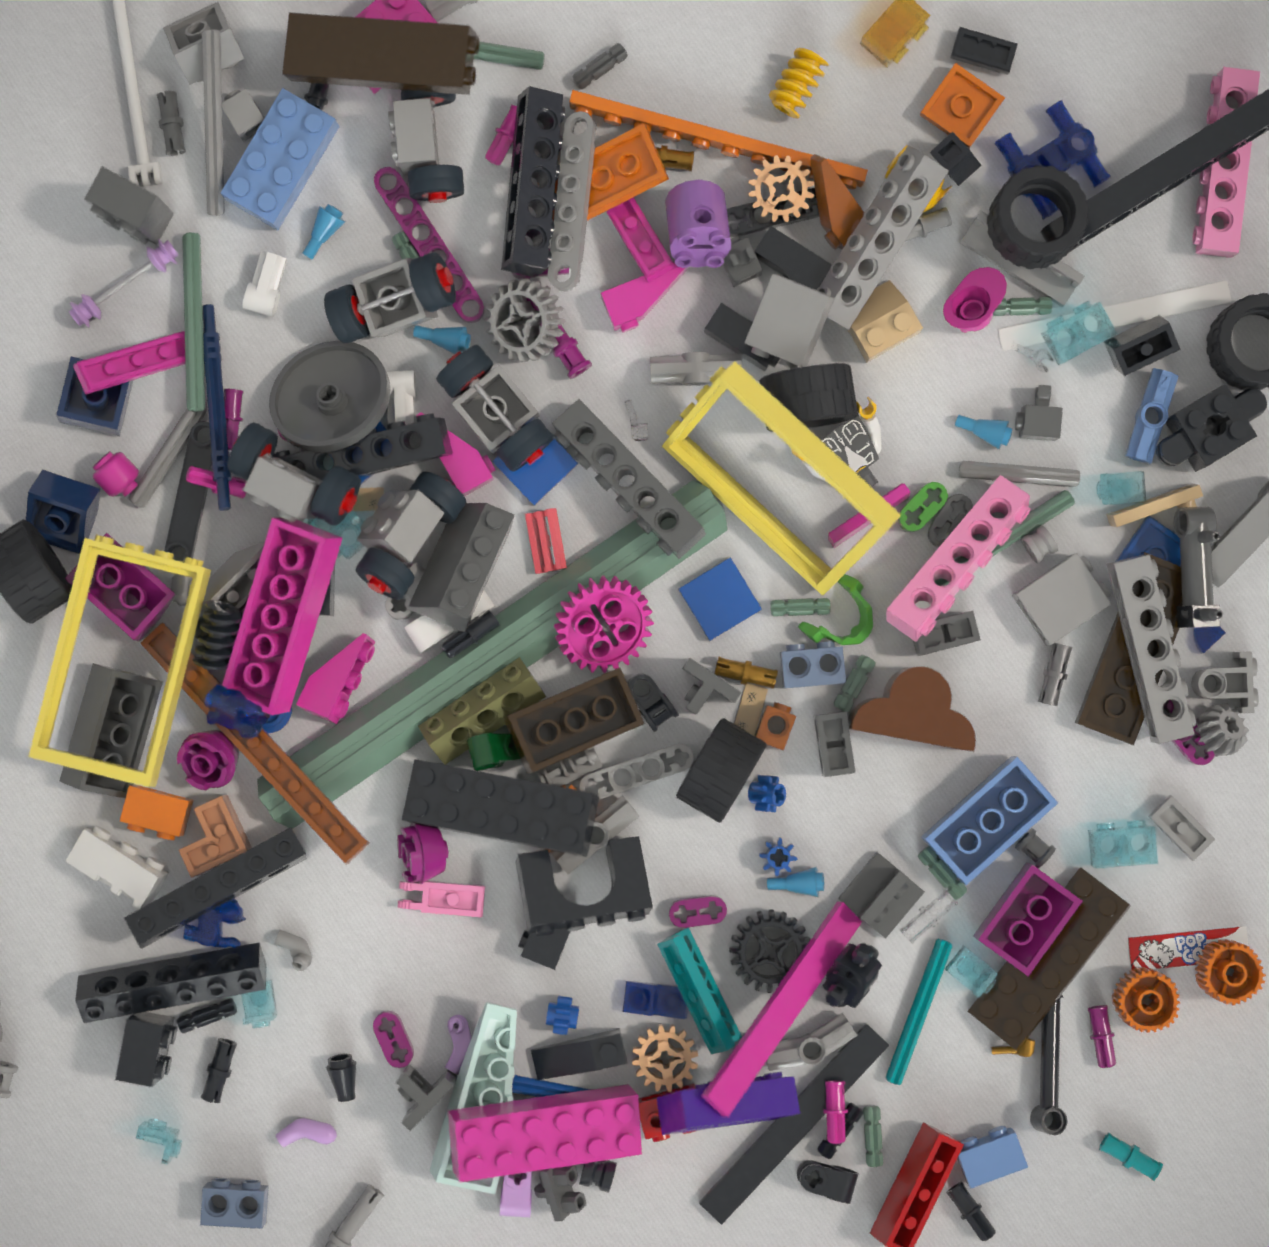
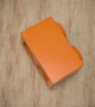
[120,784,194,841]

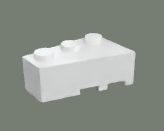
[66,826,169,910]

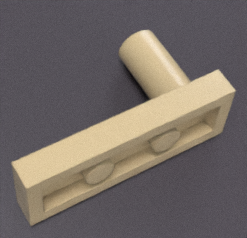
[1106,484,1203,527]

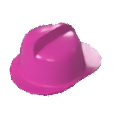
[943,267,1007,333]

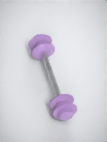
[69,239,179,328]

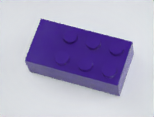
[657,1072,800,1135]

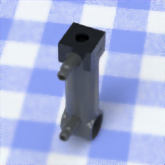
[1173,507,1223,628]

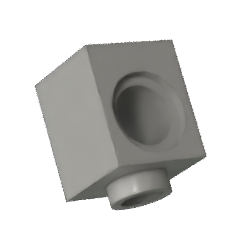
[222,89,264,142]

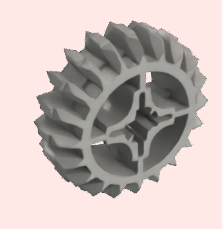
[484,278,565,362]

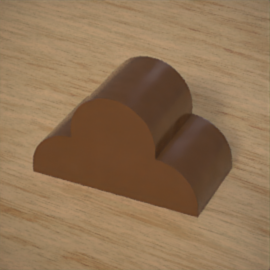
[848,667,976,752]

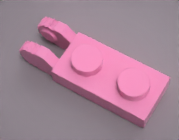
[398,881,485,917]

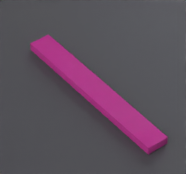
[702,902,862,1117]

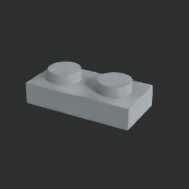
[1148,795,1215,861]

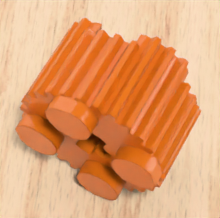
[1195,939,1266,1005]
[1112,967,1180,1033]

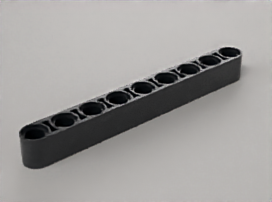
[1040,89,1269,252]

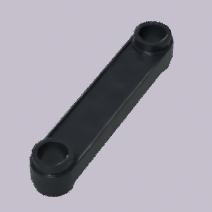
[164,421,213,562]

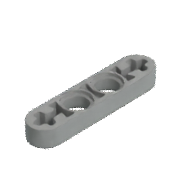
[579,744,694,800]

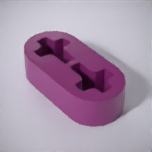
[669,895,727,928]
[373,1010,414,1068]

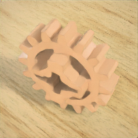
[748,155,814,222]
[632,1024,698,1092]

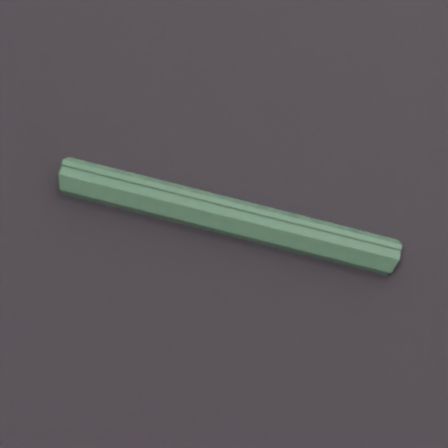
[257,480,728,829]

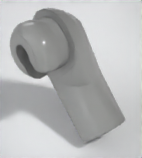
[171,574,192,606]
[274,930,312,971]

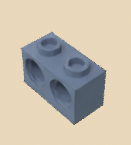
[780,641,846,689]
[200,1178,269,1229]

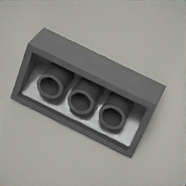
[408,503,515,633]
[59,663,163,798]

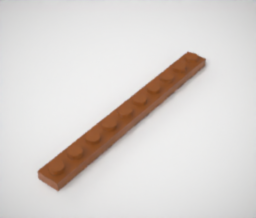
[140,622,370,865]

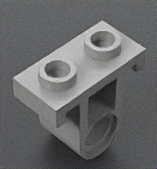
[1191,651,1259,713]

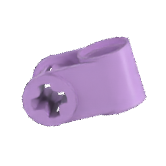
[499,1171,532,1218]

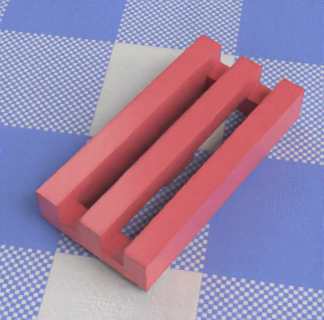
[525,508,567,574]

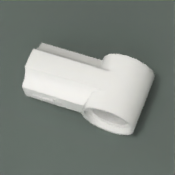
[243,251,287,317]
[386,370,417,425]

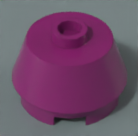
[177,730,239,791]
[397,823,449,884]

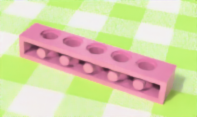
[1192,67,1260,258]
[886,475,1031,642]

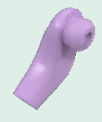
[445,1015,472,1075]
[276,1118,337,1147]

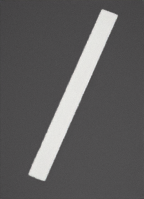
[998,281,1232,351]

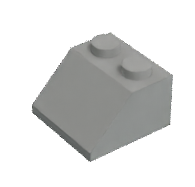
[164,2,245,85]

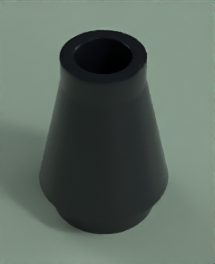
[326,1054,356,1102]

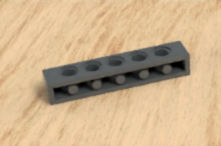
[552,399,706,559]

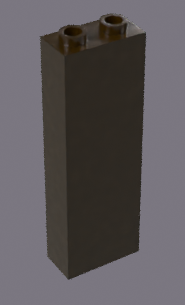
[282,12,480,95]

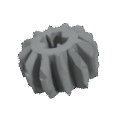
[1195,703,1249,757]

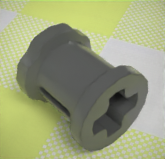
[1015,828,1056,868]

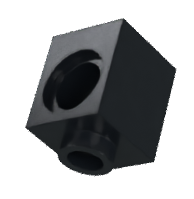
[930,132,982,186]

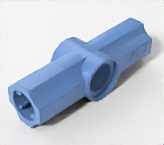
[1125,368,1179,464]

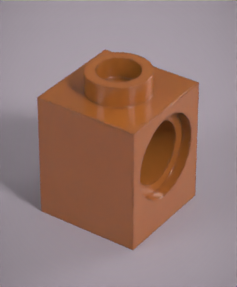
[755,702,796,751]

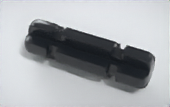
[177,998,237,1033]
[817,1103,863,1159]

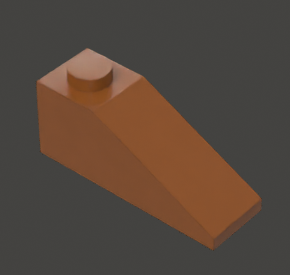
[810,154,864,250]

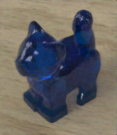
[205,683,268,739]
[183,899,246,948]

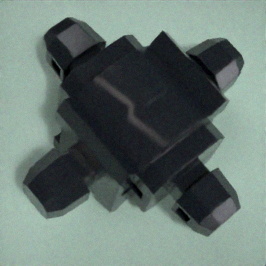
[822,943,882,1008]

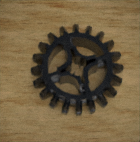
[729,909,811,993]

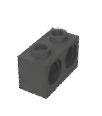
[913,611,981,656]
[813,711,856,777]

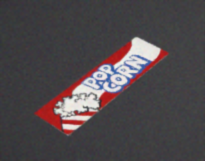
[1128,926,1248,970]

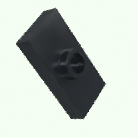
[950,27,1018,75]

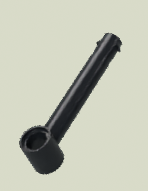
[1030,995,1068,1135]

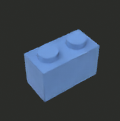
[957,1126,1028,1189]

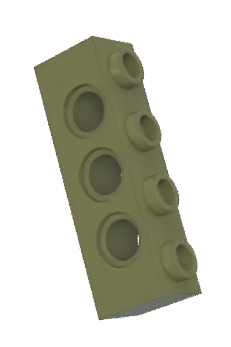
[418,657,547,765]

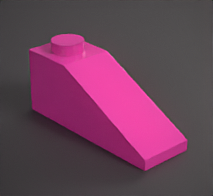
[601,263,688,332]
[416,412,496,497]

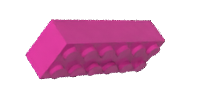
[220,517,343,715]
[448,1084,642,1182]

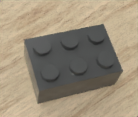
[84,166,174,245]

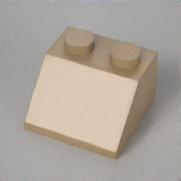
[847,280,923,363]

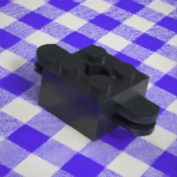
[1156,384,1267,472]

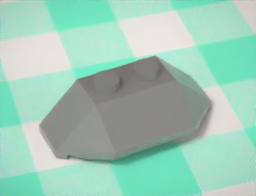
[177,542,265,646]

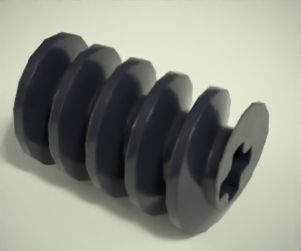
[193,600,243,670]

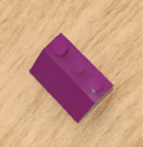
[65,533,176,642]
[973,862,1082,976]

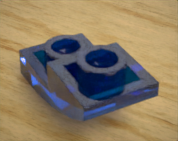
[622,981,688,1020]

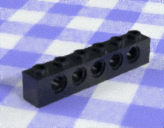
[501,86,565,278]
[273,413,453,480]
[124,827,307,949]
[75,942,267,1023]

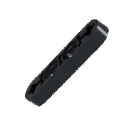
[727,188,819,237]

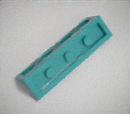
[657,927,742,1055]

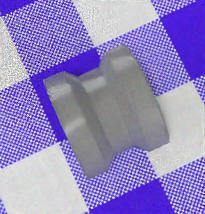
[1021,525,1058,564]

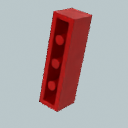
[869,1122,964,1247]

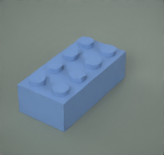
[220,88,339,230]
[921,756,1058,885]

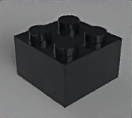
[115,1012,178,1087]

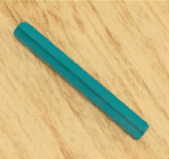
[886,939,952,1085]

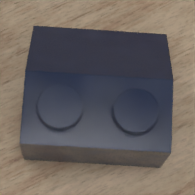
[26,469,100,554]

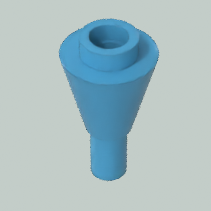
[303,204,346,259]
[413,325,471,354]
[955,415,1013,450]
[767,867,824,897]

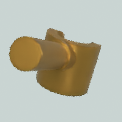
[991,1038,1035,1057]

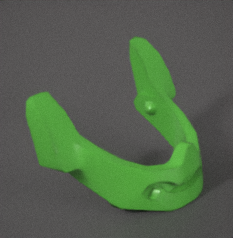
[798,574,873,645]

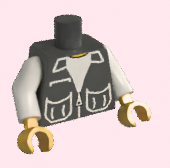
[792,397,882,487]

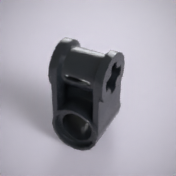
[628,673,679,732]
[797,1160,859,1204]

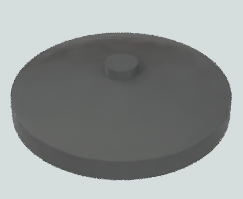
[269,341,390,453]

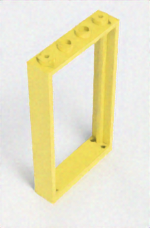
[662,361,901,596]
[28,535,211,787]

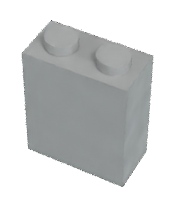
[745,274,835,369]
[1012,553,1112,646]

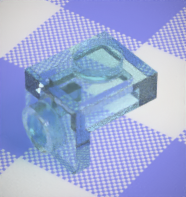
[1097,471,1147,505]
[944,945,998,998]
[241,980,278,1029]
[136,1119,182,1165]

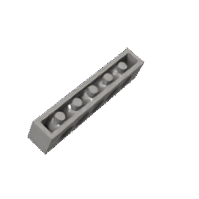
[817,145,949,330]
[1106,555,1196,744]

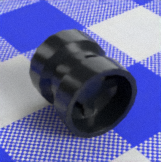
[579,1160,617,1193]

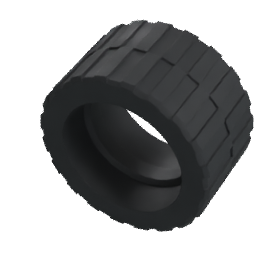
[987,165,1089,269]
[1206,293,1269,390]
[759,363,858,432]
[0,519,72,624]
[676,718,767,823]

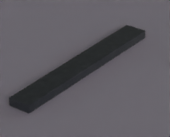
[699,1023,889,1225]

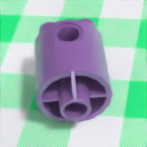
[665,179,731,268]

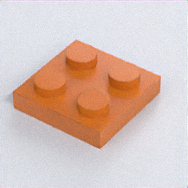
[919,63,1005,149]

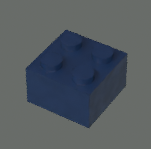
[56,356,134,437]

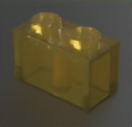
[860,0,931,68]

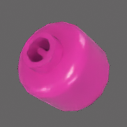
[92,451,139,497]

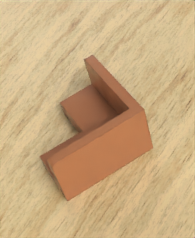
[179,794,252,878]

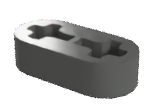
[928,494,973,547]

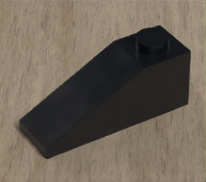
[531,1028,627,1080]

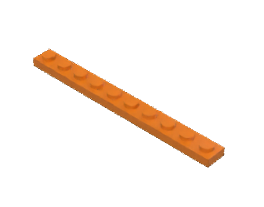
[569,90,868,189]

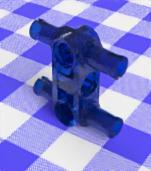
[994,100,1111,220]

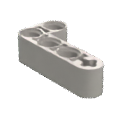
[1212,481,1269,588]

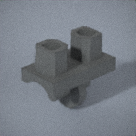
[534,1165,587,1221]

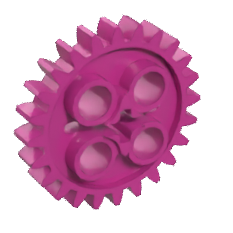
[554,576,654,673]

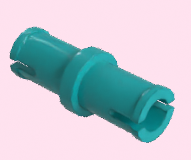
[1099,1132,1163,1181]

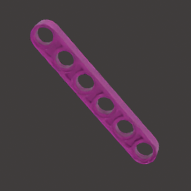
[374,167,485,323]

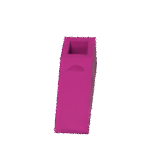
[296,633,375,724]

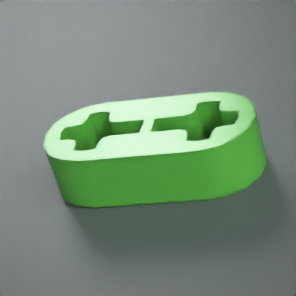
[898,482,948,532]

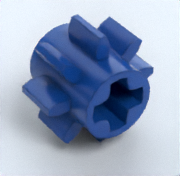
[748,775,786,812]
[759,837,798,876]
[546,996,579,1035]

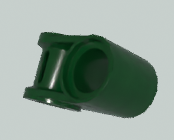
[466,733,520,771]

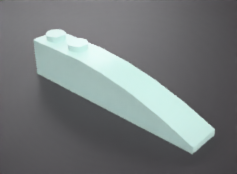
[429,1002,517,1194]

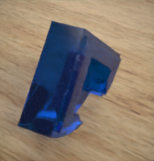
[1193,626,1226,654]

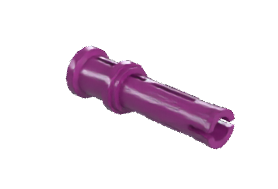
[526,297,592,379]

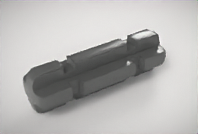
[573,43,627,89]

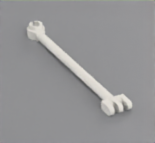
[112,0,163,187]

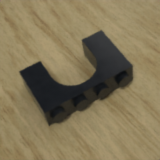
[704,226,832,371]
[515,836,653,936]

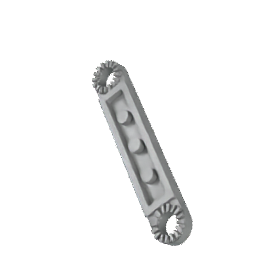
[548,111,597,292]

